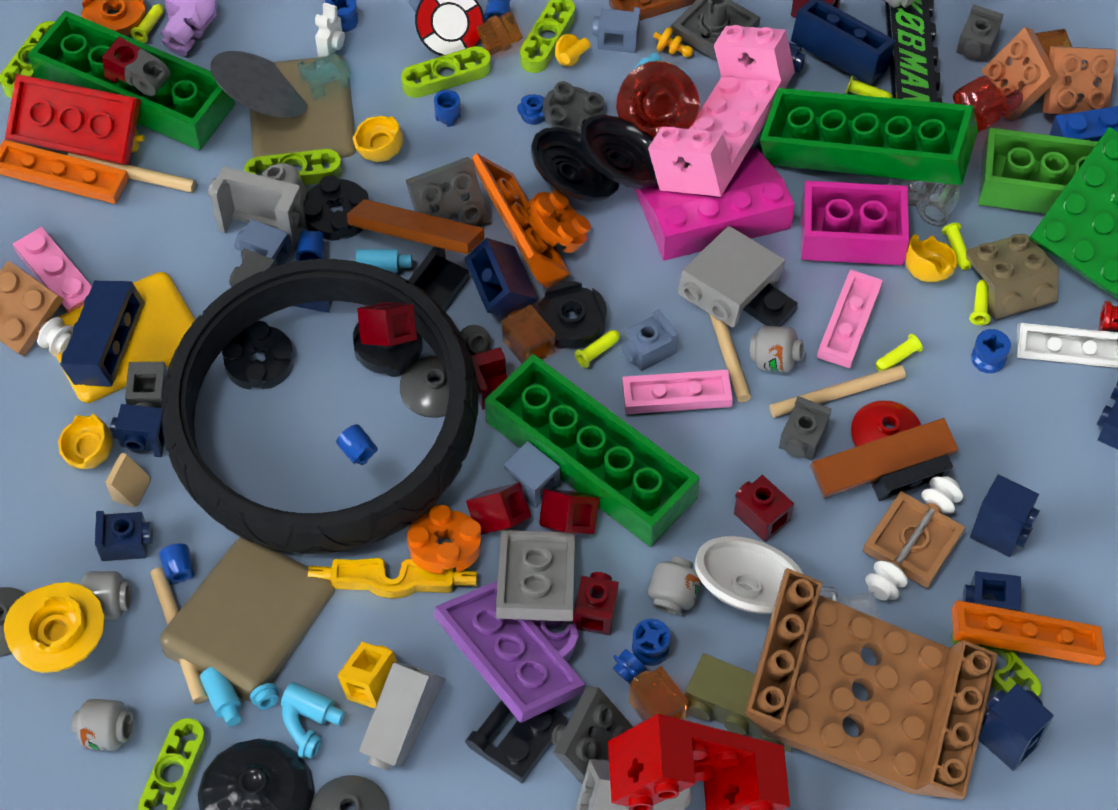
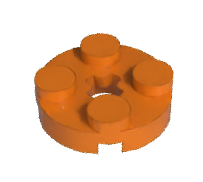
[81,0,147,36]
[526,190,591,253]
[407,505,481,574]

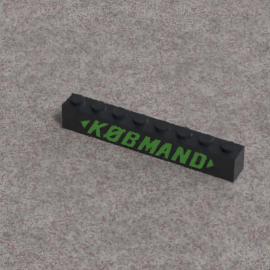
[884,0,943,182]

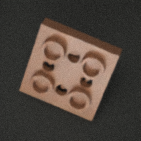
[981,27,1059,121]
[1042,46,1117,114]

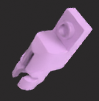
[160,0,218,56]

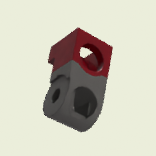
[102,37,171,96]

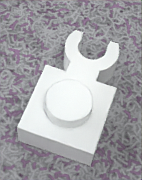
[315,2,345,57]

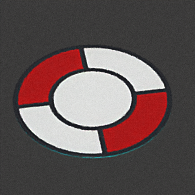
[415,0,485,56]

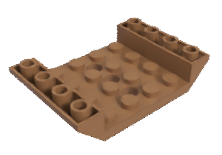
[744,568,998,800]

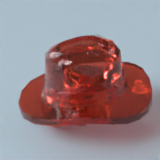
[616,61,700,139]
[952,76,1023,134]

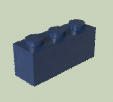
[791,0,896,85]
[60,280,145,387]

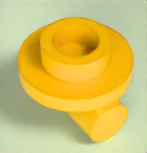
[555,34,591,67]

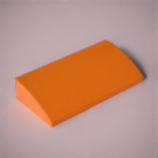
[472,153,571,289]

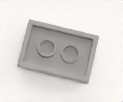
[496,530,575,621]

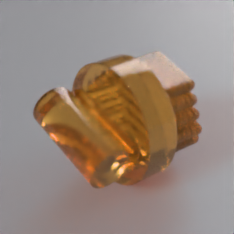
[477,12,523,55]

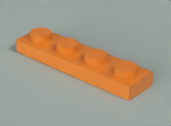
[0,139,129,204]
[951,600,1105,666]

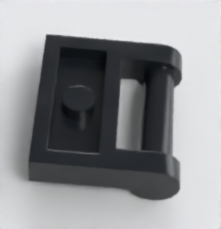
[465,700,567,783]

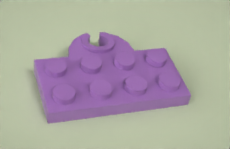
[433,581,586,723]

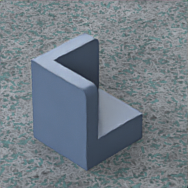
[504,441,560,508]

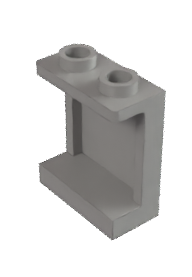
[208,166,307,253]
[678,226,785,327]

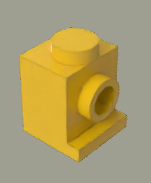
[337,642,398,709]

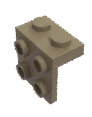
[966,234,1059,320]

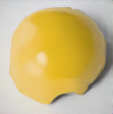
[352,115,403,163]
[905,234,958,282]
[58,413,113,469]

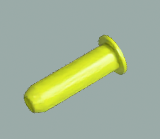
[130,4,164,43]
[845,76,893,98]
[941,222,972,270]
[969,279,991,326]
[574,330,620,368]
[875,334,923,371]

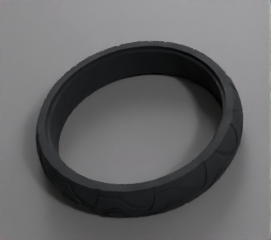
[162,259,479,554]

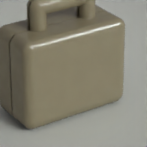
[249,56,356,158]
[160,537,335,702]

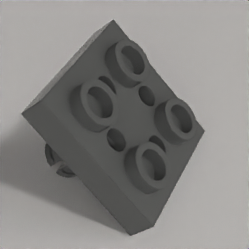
[671,0,760,61]
[405,157,490,226]
[552,686,633,784]

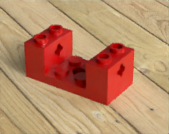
[608,713,790,810]

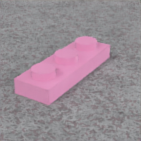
[13,226,92,313]
[817,269,883,369]
[622,369,733,414]

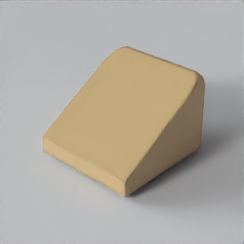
[105,453,151,507]

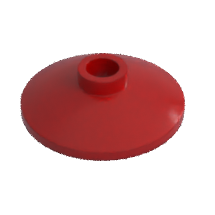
[851,400,921,447]

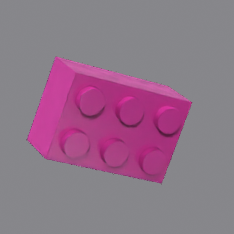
[801,181,909,265]

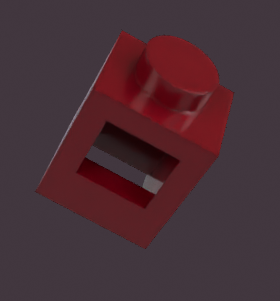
[573,572,619,635]

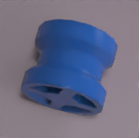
[325,0,358,32]
[971,329,1011,373]
[632,619,671,666]

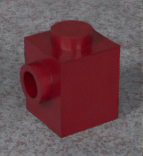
[734,474,794,542]

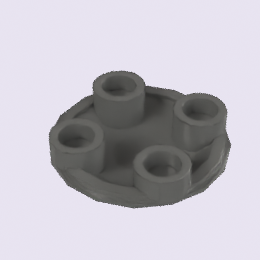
[542,81,605,134]

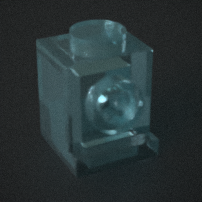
[297,53,351,101]

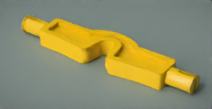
[308,558,477,599]

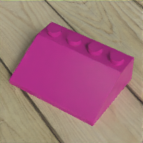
[634,148,795,261]

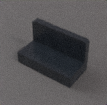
[408,246,470,311]
[871,454,953,501]

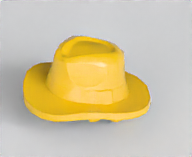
[4,582,105,673]

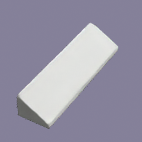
[1016,323,1118,368]

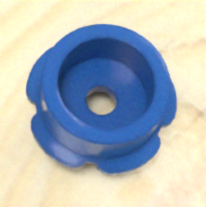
[517,94,545,125]
[613,649,648,684]

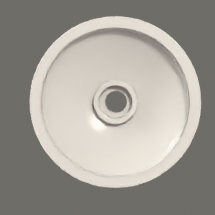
[695,536,803,614]

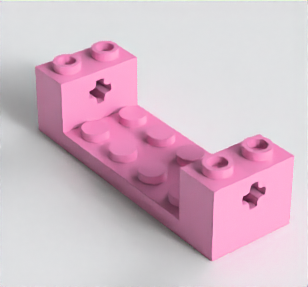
[648,25,795,197]

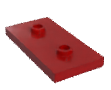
[5,74,141,165]

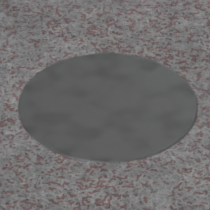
[210,51,308,118]

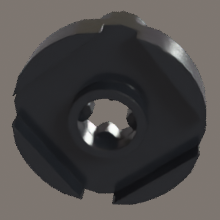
[303,175,369,241]
[537,281,607,348]
[222,321,294,390]
[353,322,423,377]

